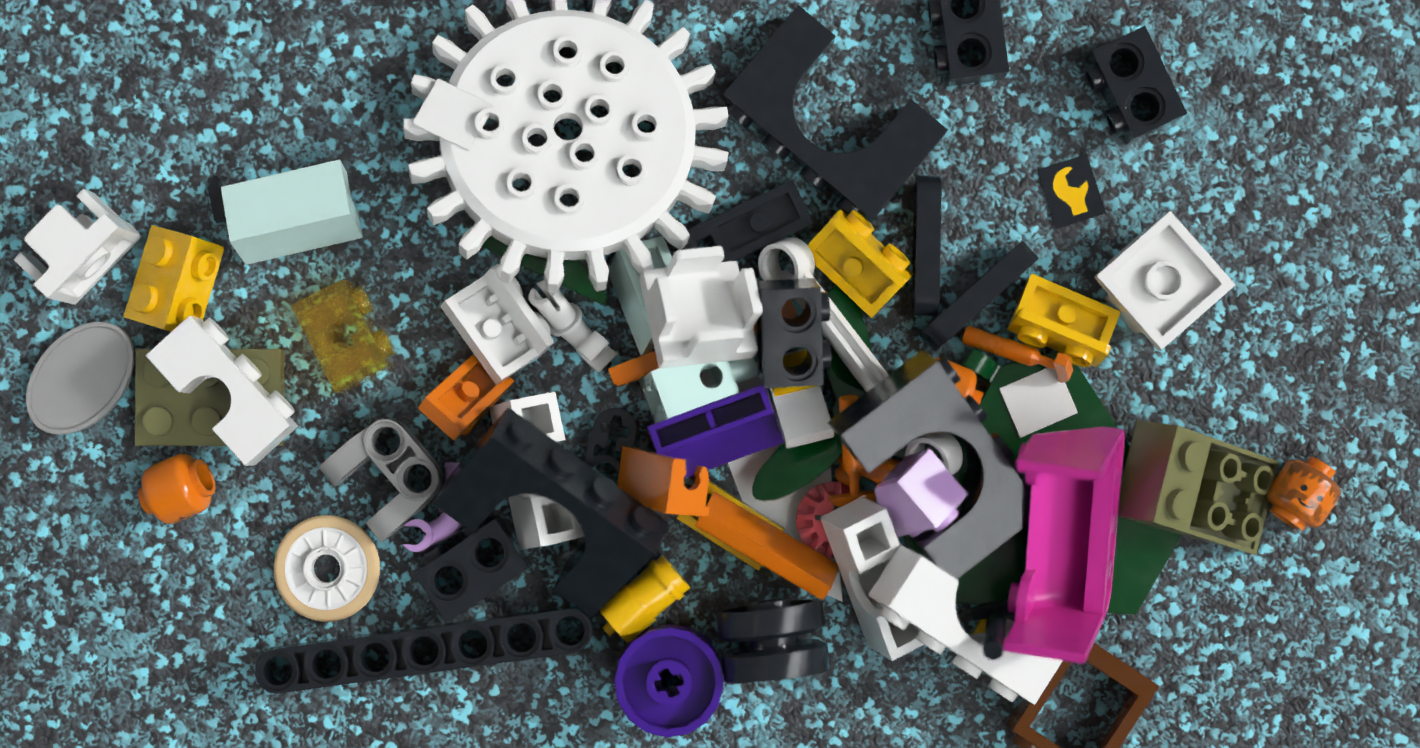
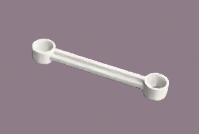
[758,237,963,475]

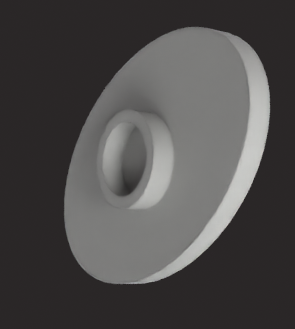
[26,322,135,435]

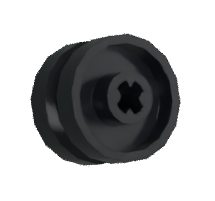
[716,598,830,683]

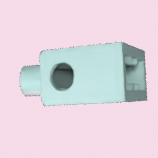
[639,358,758,424]

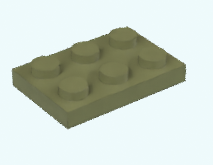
[135,349,285,446]

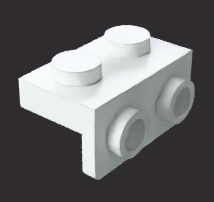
[440,264,554,385]

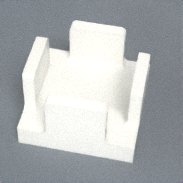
[14,189,142,305]
[1094,211,1236,351]
[639,246,763,369]

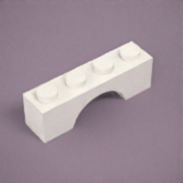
[868,545,1063,705]

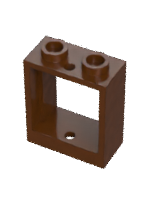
[1006,643,1160,748]

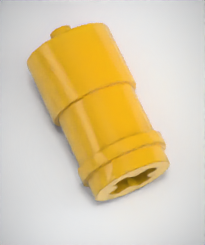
[599,555,690,644]

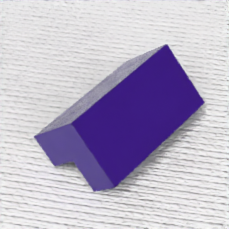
[647,385,784,479]

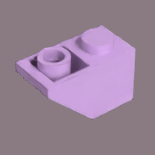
[875,449,968,537]

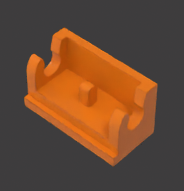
[617,446,710,517]

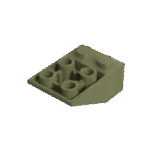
[1118,420,1279,555]

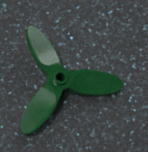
[752,287,967,502]

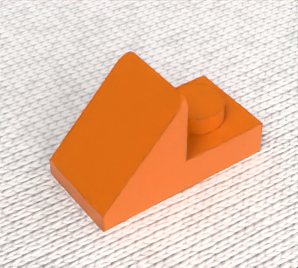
[418,354,514,441]

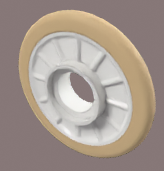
[274,515,380,622]

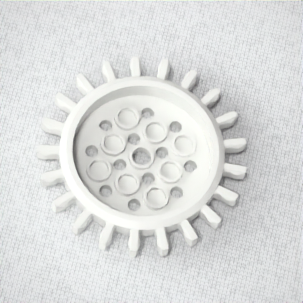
[404,0,729,293]

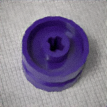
[614,623,724,737]

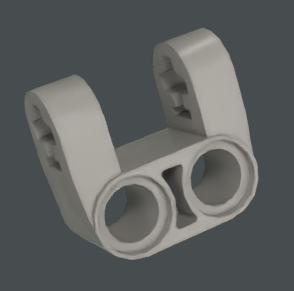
[319,419,444,542]

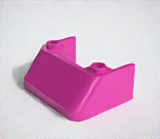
[1003,427,1125,664]

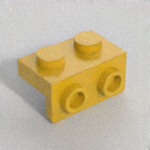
[808,209,914,318]
[123,225,224,332]
[1007,273,1121,368]

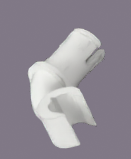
[529,280,618,373]

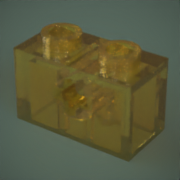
[291,279,396,394]

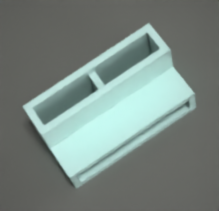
[221,159,363,265]

